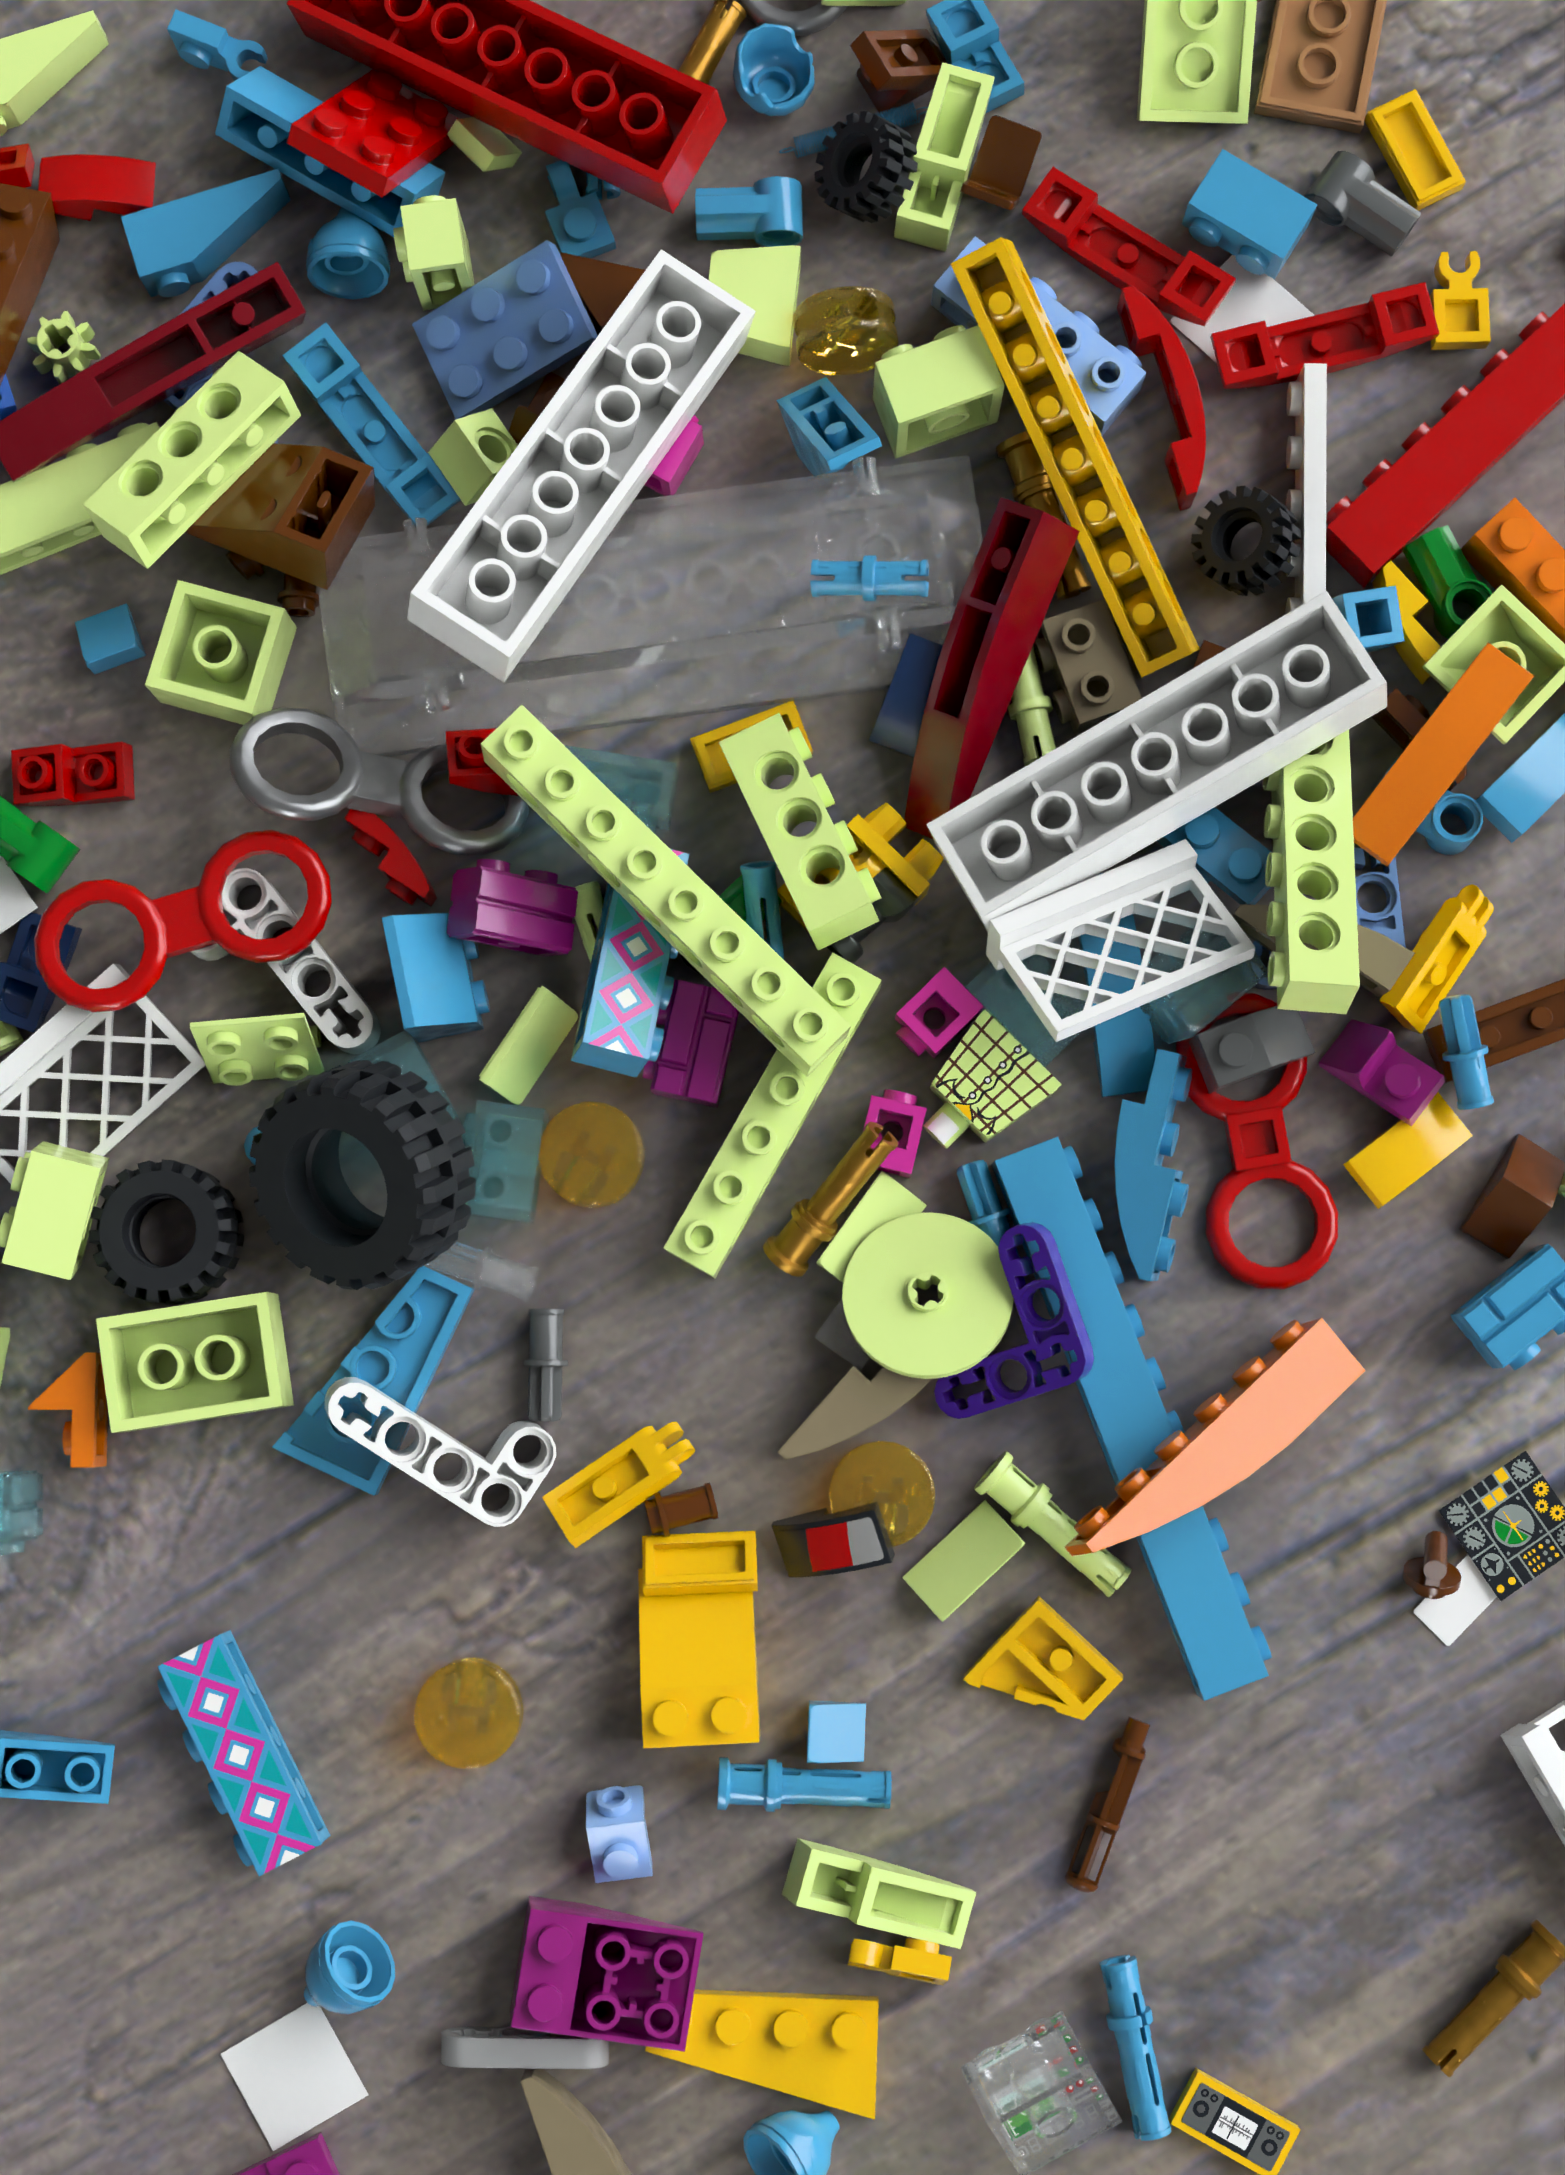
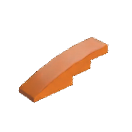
[1353,643,1534,867]

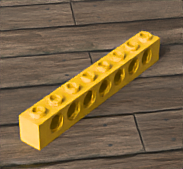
[950,237,1200,678]

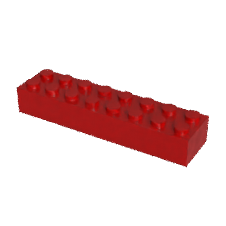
[286,0,727,214]

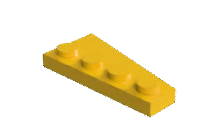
[645,1989,879,2120]

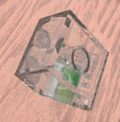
[960,2011,1123,2175]

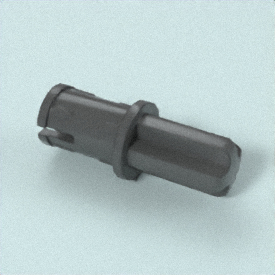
[523,1309,568,1422]

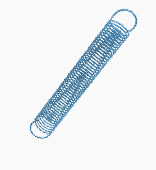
[779,102,928,158]

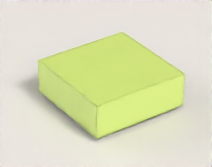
[447,117,522,172]

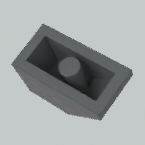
[1189,1006,1315,1094]

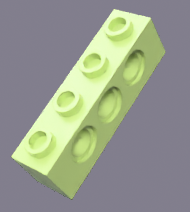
[83,351,301,569]
[719,713,881,950]

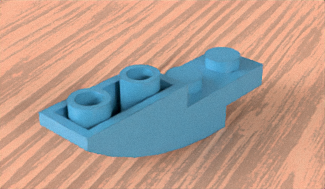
[1157,807,1271,905]
[1115,1049,1192,1281]
[0,1730,115,1804]

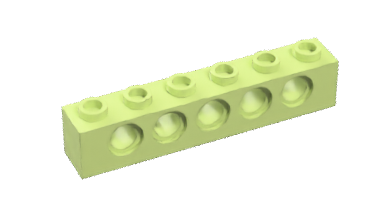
[1263,729,1360,1014]
[664,952,882,1279]

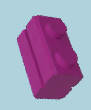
[447,859,578,957]
[643,980,739,1108]

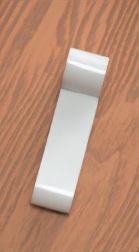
[190,868,381,1055]
[325,1377,556,1527]

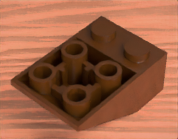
[185,443,375,590]

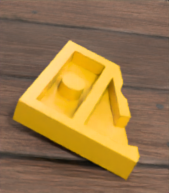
[963,1596,1123,1721]

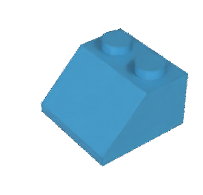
[382,913,490,1042]

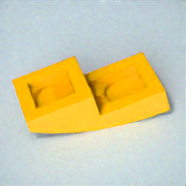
[1372,561,1441,684]
[1343,1092,1473,1209]

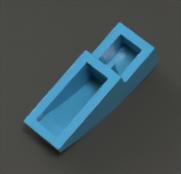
[1475,713,1565,843]

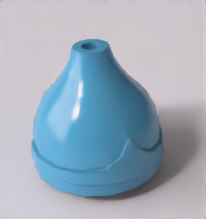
[306,207,390,299]
[304,1920,395,2014]
[743,2110,840,2175]

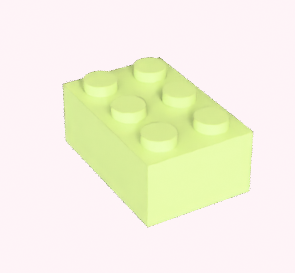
[96,1292,294,1433]

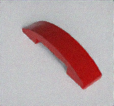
[1022,167,1236,327]
[1210,282,1440,389]
[1117,285,1206,511]

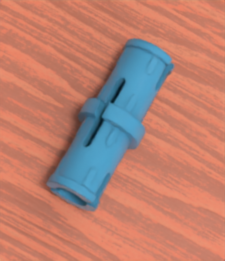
[810,555,929,601]

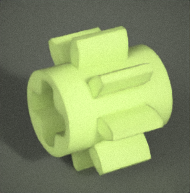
[27,311,101,384]

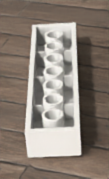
[407,249,756,682]
[926,591,1387,932]

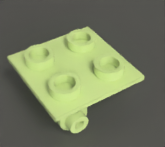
[190,1013,324,1086]

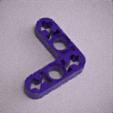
[934,1222,1094,1419]

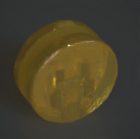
[793,286,899,375]
[539,1101,645,1208]
[829,1441,935,1547]
[414,1657,524,1769]

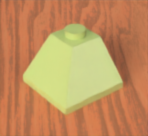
[1422,584,1565,745]

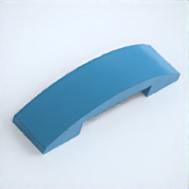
[282,322,461,531]
[1079,873,1155,1098]

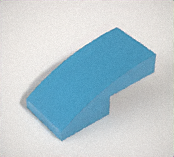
[926,0,1024,113]

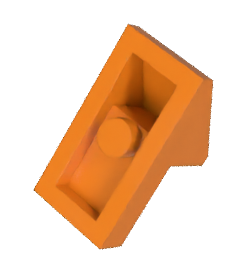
[28,1352,108,1468]

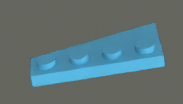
[272,1266,475,1496]

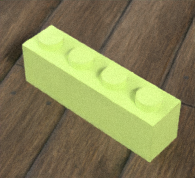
[0,422,160,575]

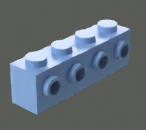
[931,236,1147,436]

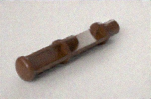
[1065,1717,1150,1893]

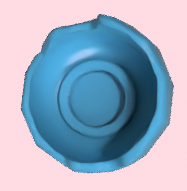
[733,23,815,116]

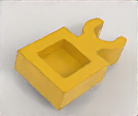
[1430,251,1491,350]
[847,1938,952,1986]

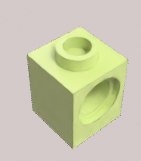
[428,408,518,506]

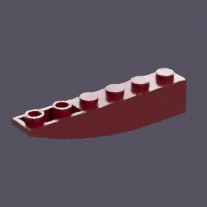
[0,261,306,482]
[904,497,1080,840]

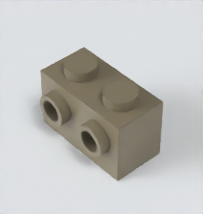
[1033,599,1142,736]

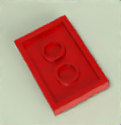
[287,69,460,197]

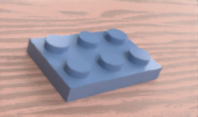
[412,240,598,419]

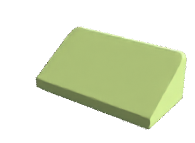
[479,986,578,1105]
[816,1171,927,1283]
[902,1500,1026,1622]

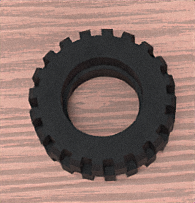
[249,1060,476,1290]

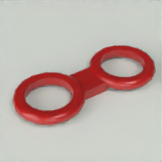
[34,830,332,1013]
[1176,992,1338,1290]

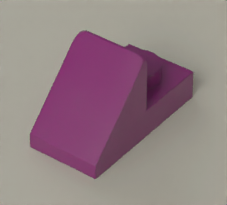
[1318,1019,1445,1127]

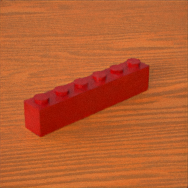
[1326,303,1565,588]

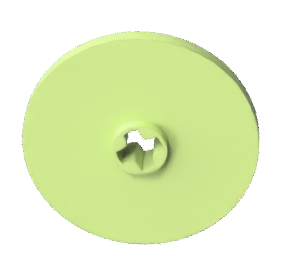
[842,1212,1014,1379]

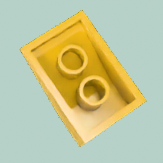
[638,1568,760,1748]

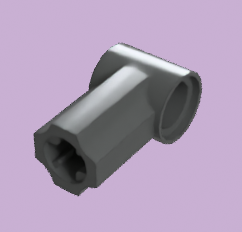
[1304,151,1422,257]

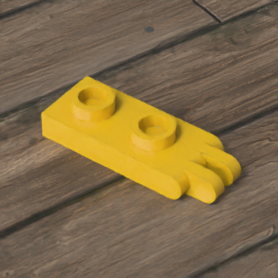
[1379,884,1494,1034]
[542,1422,695,1548]

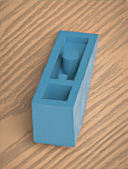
[121,168,291,297]
[776,377,882,477]

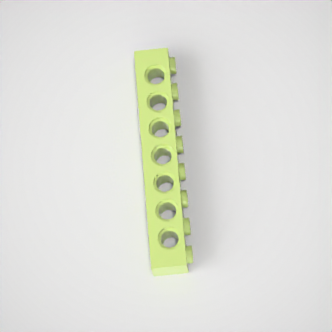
[481,705,851,1077]

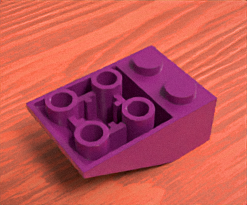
[509,1896,704,2052]

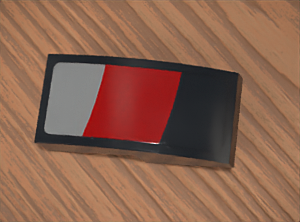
[771,1502,895,1578]

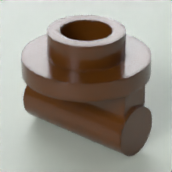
[1402,1531,1461,1599]

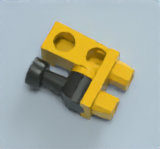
[777,803,944,964]

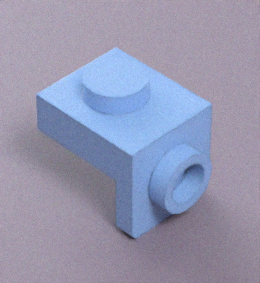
[586,1785,653,1883]

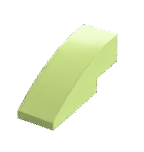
[894,62,995,252]
[782,1838,976,1949]

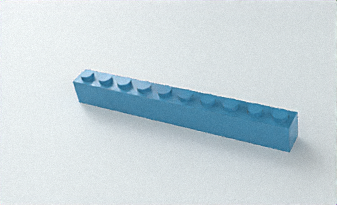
[991,1137,1272,1701]

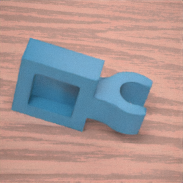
[167,9,268,81]
[545,160,616,258]

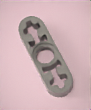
[441,2027,609,2069]

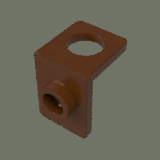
[960,115,1042,210]

